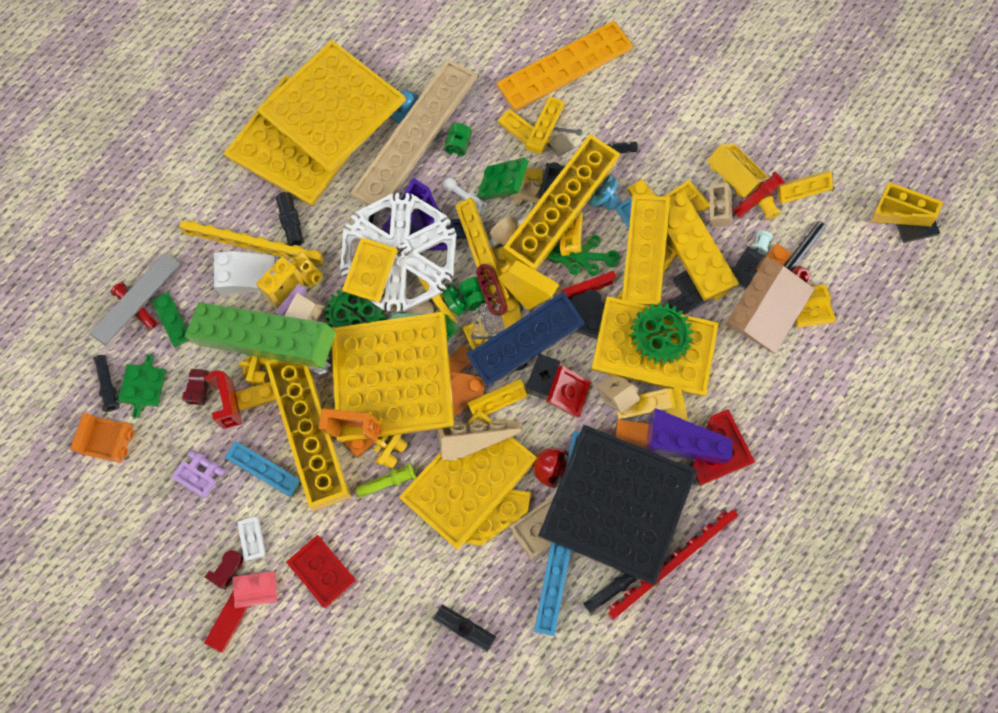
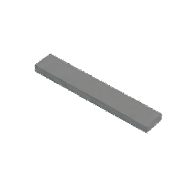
[89,253,180,346]

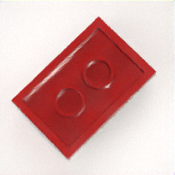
[286,534,357,609]

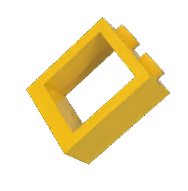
[256,257,305,309]

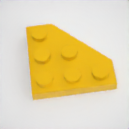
[464,489,531,546]

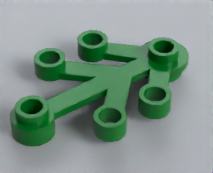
[548,235,620,276]

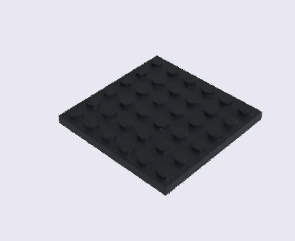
[538,424,697,586]

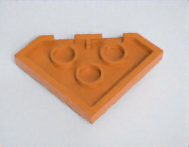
[450,372,485,417]

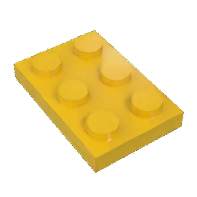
[342,237,398,303]

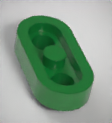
[440,284,466,316]

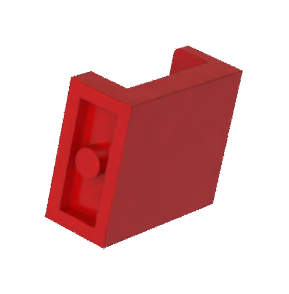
[204,370,243,429]

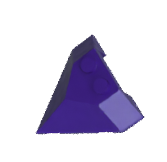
[381,178,456,251]

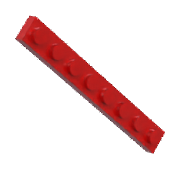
[607,509,739,621]

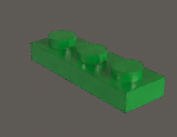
[151,292,190,348]

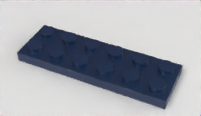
[466,292,585,387]

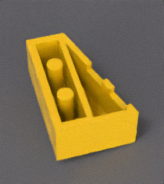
[870,182,944,227]

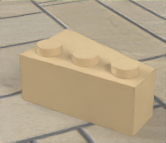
[284,293,328,322]

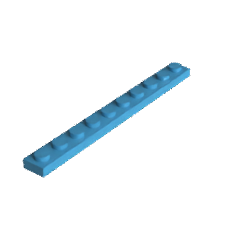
[534,431,580,636]

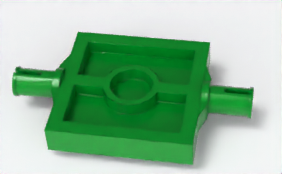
[118,354,166,418]

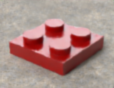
[546,366,591,417]

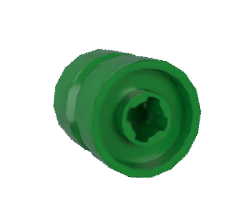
[443,123,472,157]
[459,277,487,311]

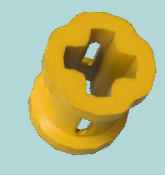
[758,196,781,221]

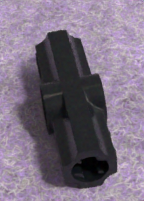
[275,192,305,246]
[433,604,496,653]

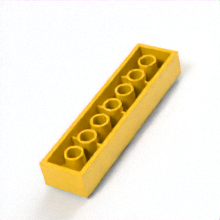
[503,134,621,271]
[265,359,352,511]

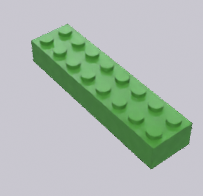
[184,302,336,369]

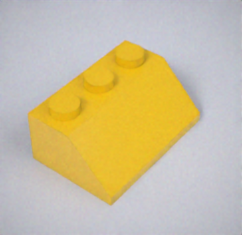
[707,143,770,198]

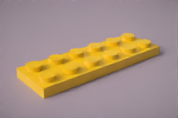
[667,192,739,301]
[622,195,670,307]

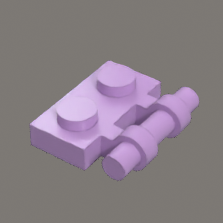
[171,450,225,499]

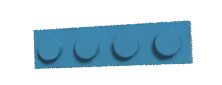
[224,441,301,498]

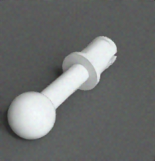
[443,178,487,212]

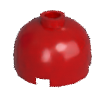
[533,447,569,488]

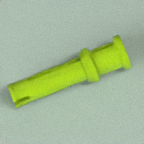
[355,462,417,498]

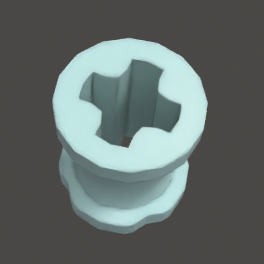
[751,230,773,255]

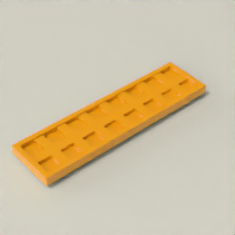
[496,20,633,112]

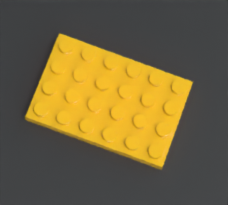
[591,296,719,397]
[399,410,537,551]

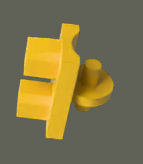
[290,251,323,288]
[238,356,271,386]
[373,434,408,468]

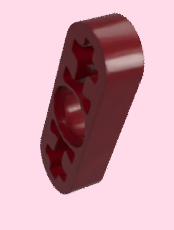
[476,264,508,316]

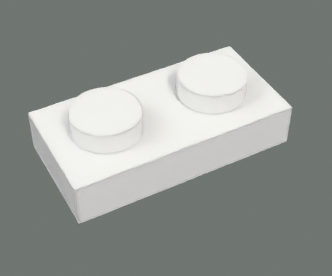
[237,516,267,562]

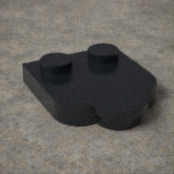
[570,290,605,339]

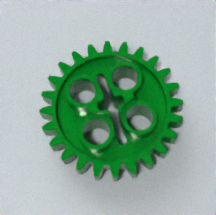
[324,289,386,328]
[629,302,694,366]

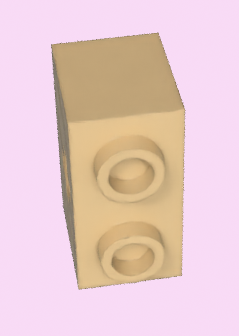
[710,183,733,227]
[595,375,640,413]

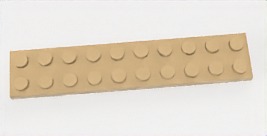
[350,59,477,213]

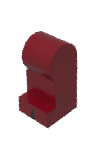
[182,368,209,406]
[204,550,244,590]

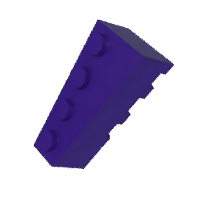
[646,408,733,464]

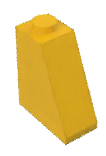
[497,260,559,310]

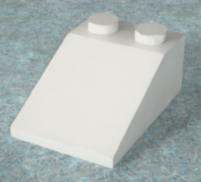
[214,251,275,295]

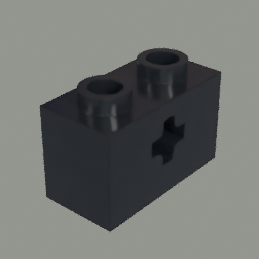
[525,354,561,401]

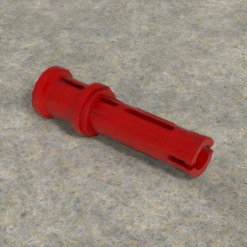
[732,171,785,218]
[110,282,159,331]

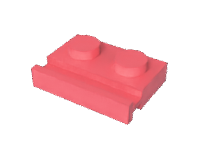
[233,571,277,608]

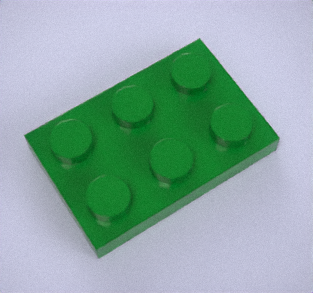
[477,157,529,200]

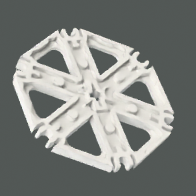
[340,193,456,313]

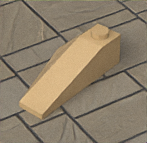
[437,419,521,461]

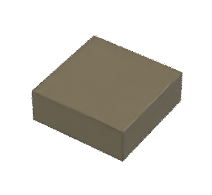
[548,133,573,157]

